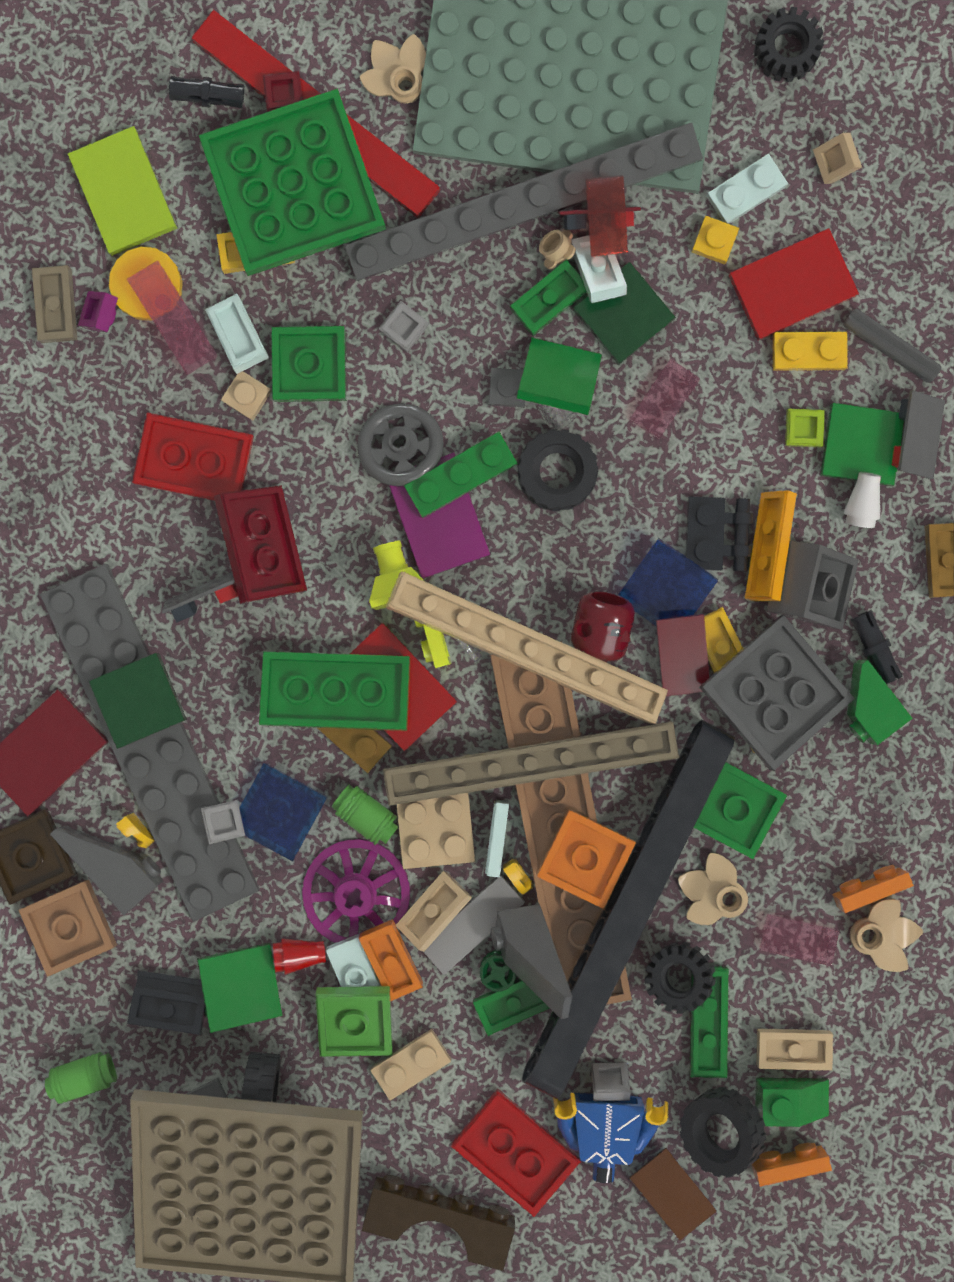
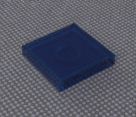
[618,538,718,626]
[239,763,328,862]

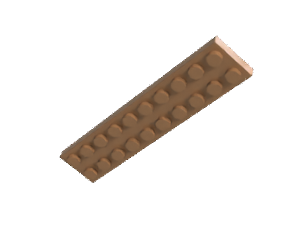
[490,641,632,1005]

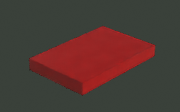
[728,228,859,341]
[132,413,254,501]
[350,623,457,751]
[451,1088,581,1217]

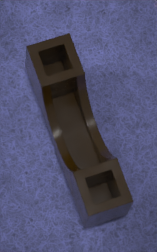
[361,1175,515,1271]

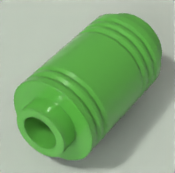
[332,784,399,845]
[45,1052,117,1104]

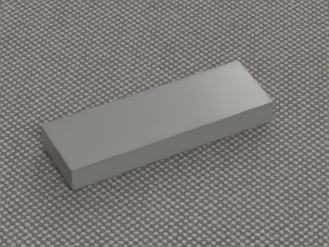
[423,874,525,975]

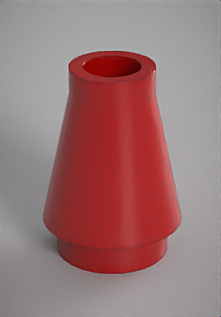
[272,938,326,975]

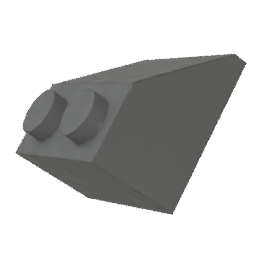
[767,541,859,630]

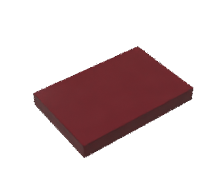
[214,485,307,604]
[0,689,109,816]

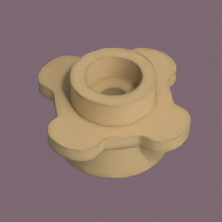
[539,230,576,269]

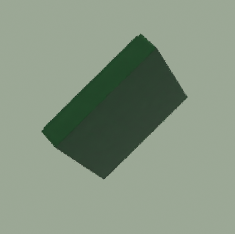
[573,262,676,365]
[89,653,187,749]

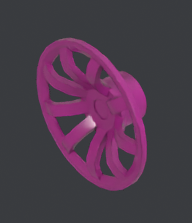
[302,839,410,943]

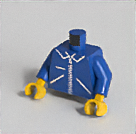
[553,1092,668,1183]

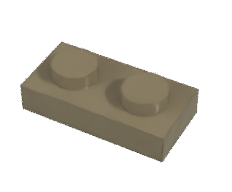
[32,265,77,343]

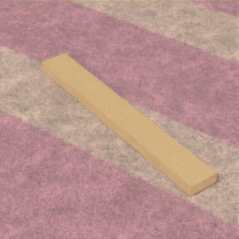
[385,572,668,724]

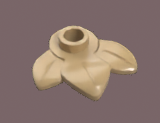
[360,34,426,104]
[678,852,748,925]
[850,899,923,972]

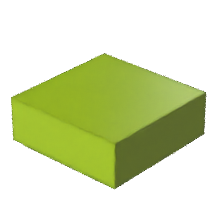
[785,409,825,448]

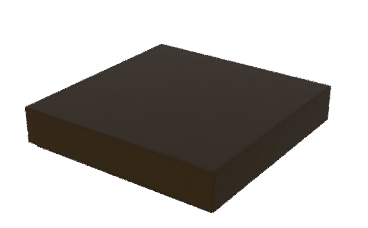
[0,808,77,905]

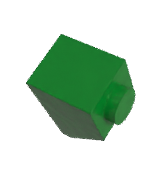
[847,660,913,745]
[755,1077,829,1127]

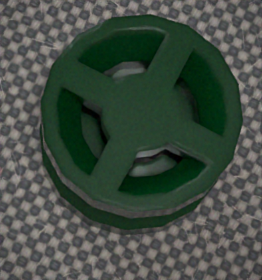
[480,950,516,992]

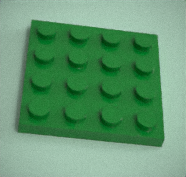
[199,88,386,276]

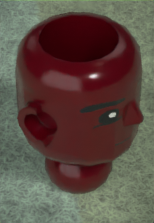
[571,591,635,663]

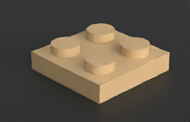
[397,793,475,869]

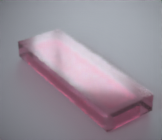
[127,260,218,375]

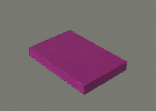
[389,452,490,579]

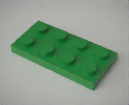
[259,651,411,731]

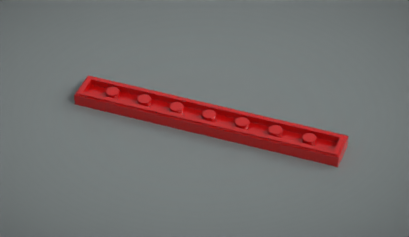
[192,10,440,219]

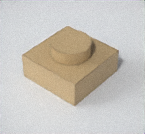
[813,133,862,184]
[221,371,272,421]

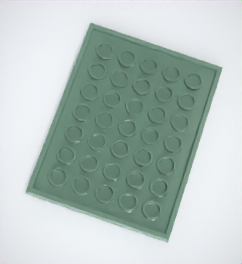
[413,0,728,194]

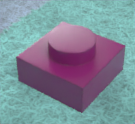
[78,291,118,333]

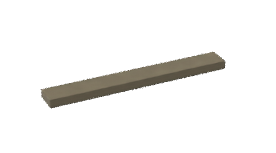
[383,721,679,806]

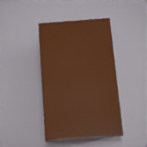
[629,1148,717,1241]

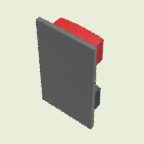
[892,390,945,479]
[162,572,238,623]

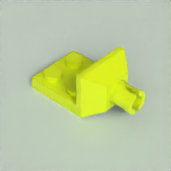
[369,540,452,668]

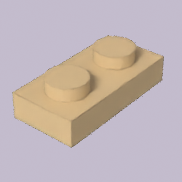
[396,871,472,952]
[371,1029,451,1101]
[756,1029,833,1071]

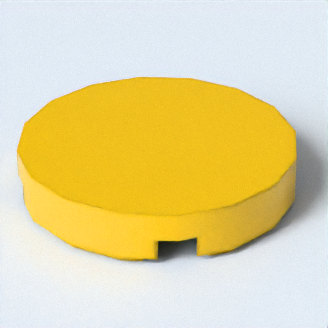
[109,247,183,321]

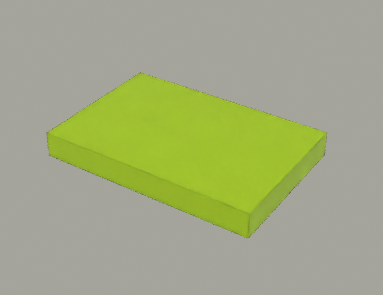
[68,126,178,256]

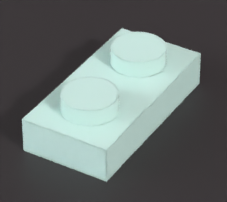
[706,153,788,224]
[571,231,627,303]

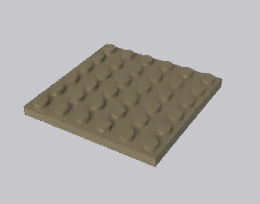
[130,1089,363,1282]

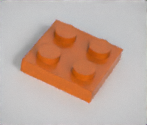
[537,809,636,909]

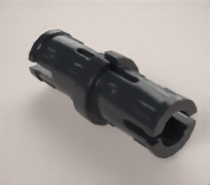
[169,76,245,109]
[850,610,903,684]

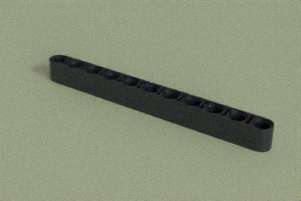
[522,720,735,1099]

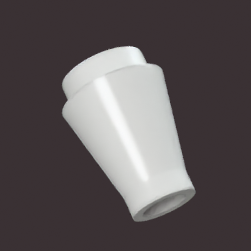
[844,472,881,528]

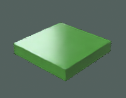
[316,986,393,1057]

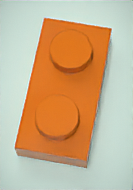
[832,865,914,913]
[358,919,423,1001]
[752,1143,832,1187]

